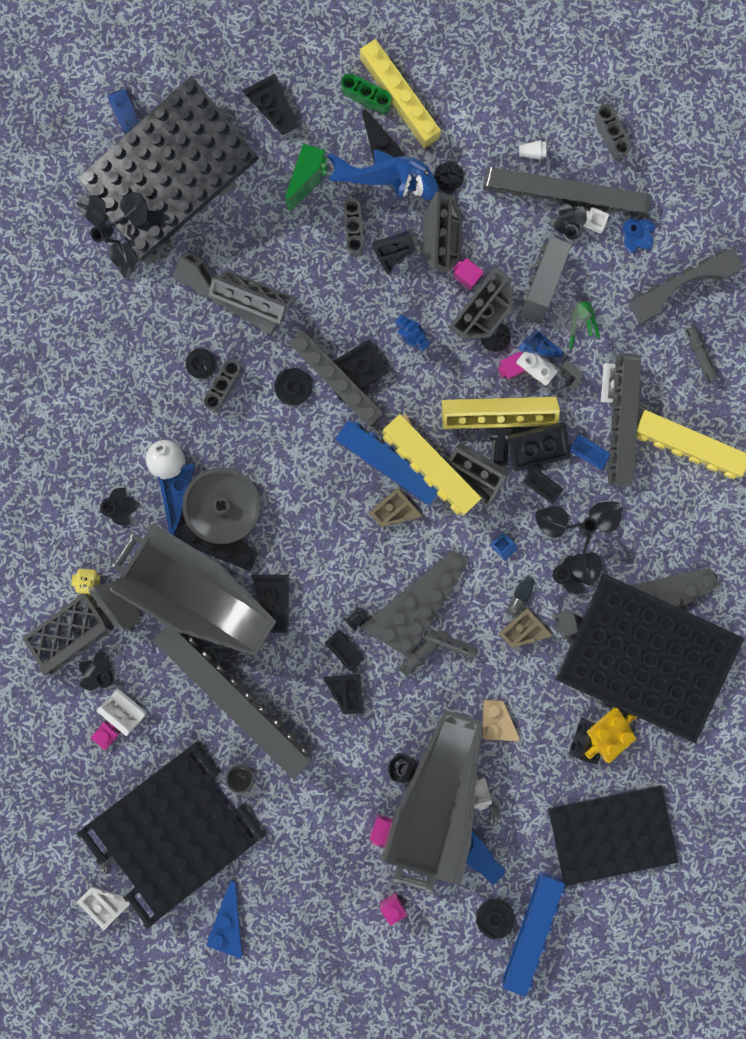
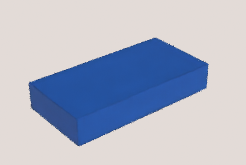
[569,434,610,470]

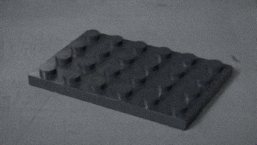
[548,785,678,886]

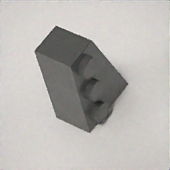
[447,443,510,509]

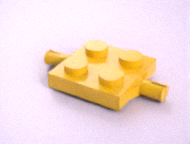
[585,708,637,763]

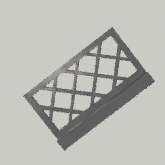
[208,269,296,324]
[22,594,113,676]

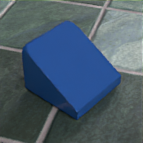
[490,532,518,562]

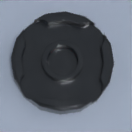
[274,368,312,406]
[476,899,515,939]

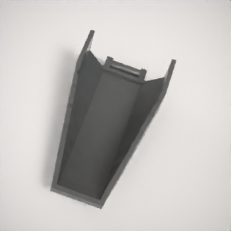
[380,710,482,894]

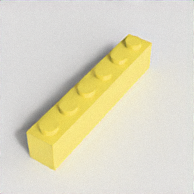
[360,39,441,149]
[441,397,560,429]
[636,410,746,479]
[382,414,481,516]

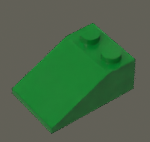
[285,143,329,211]

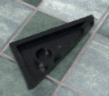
[362,109,406,162]

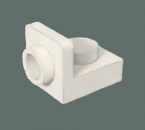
[474,778,493,810]

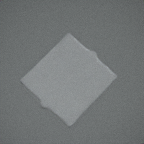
[547,295,592,339]

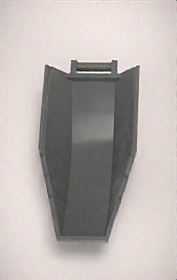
[109,523,276,656]

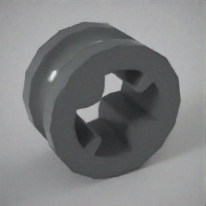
[489,806,501,825]

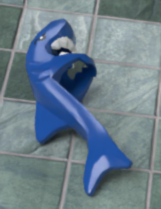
[328,150,439,201]

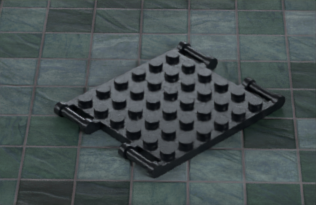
[76,741,267,930]

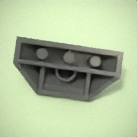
[422,192,463,272]
[448,267,513,339]

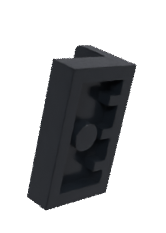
[569,718,601,765]

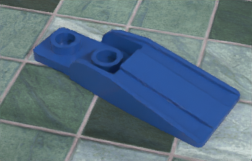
[466,831,506,885]

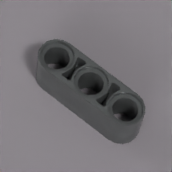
[595,104,631,161]
[344,198,364,257]
[204,359,242,412]

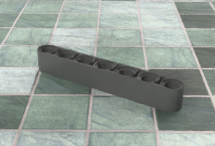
[608,353,641,487]

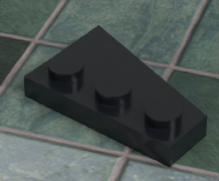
[242,74,299,135]
[250,574,290,633]

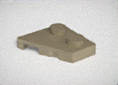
[369,488,422,528]
[498,608,552,648]

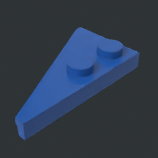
[518,329,564,358]
[158,463,195,536]
[206,879,242,959]

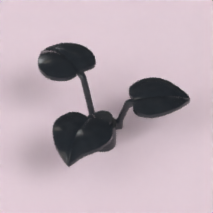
[76,192,148,278]
[535,501,623,585]

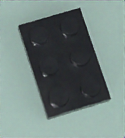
[333,339,389,402]
[508,422,570,472]

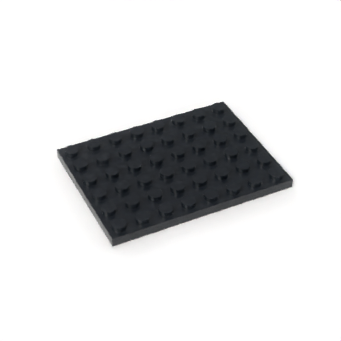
[79,75,259,261]
[555,574,745,743]

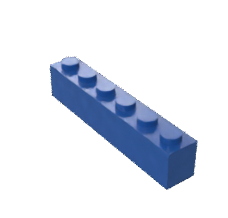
[335,420,438,506]
[502,871,566,997]

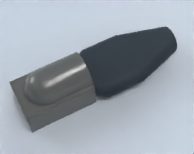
[506,576,534,617]

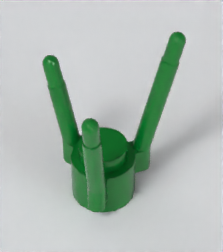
[569,302,600,349]

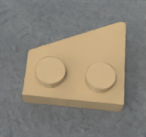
[482,700,520,741]

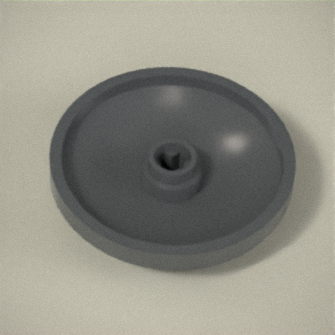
[182,468,260,545]

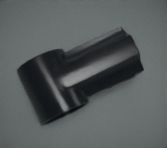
[490,427,512,463]

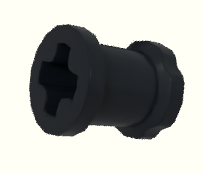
[344,606,369,632]

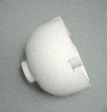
[145,440,186,479]

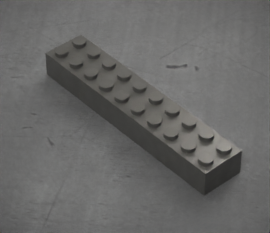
[152,626,312,779]

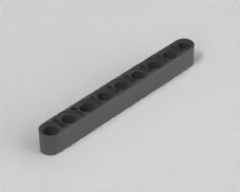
[482,167,651,217]

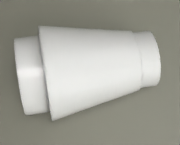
[519,140,546,160]

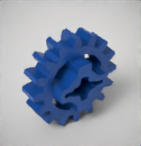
[395,314,430,352]

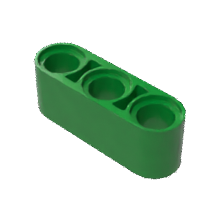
[341,73,392,114]

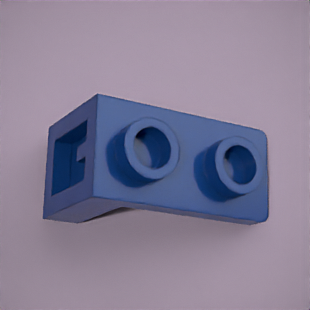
[107,88,139,134]

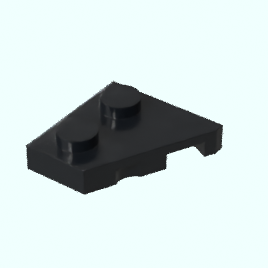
[372,231,416,274]
[323,674,363,714]

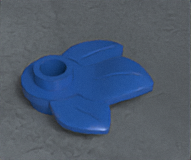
[622,219,656,254]

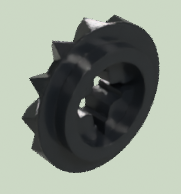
[434,160,464,191]
[480,322,511,352]
[185,348,216,379]

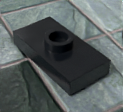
[521,466,564,504]
[324,630,365,672]

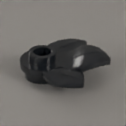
[550,202,587,239]
[100,488,139,526]
[552,556,582,594]
[79,653,114,691]

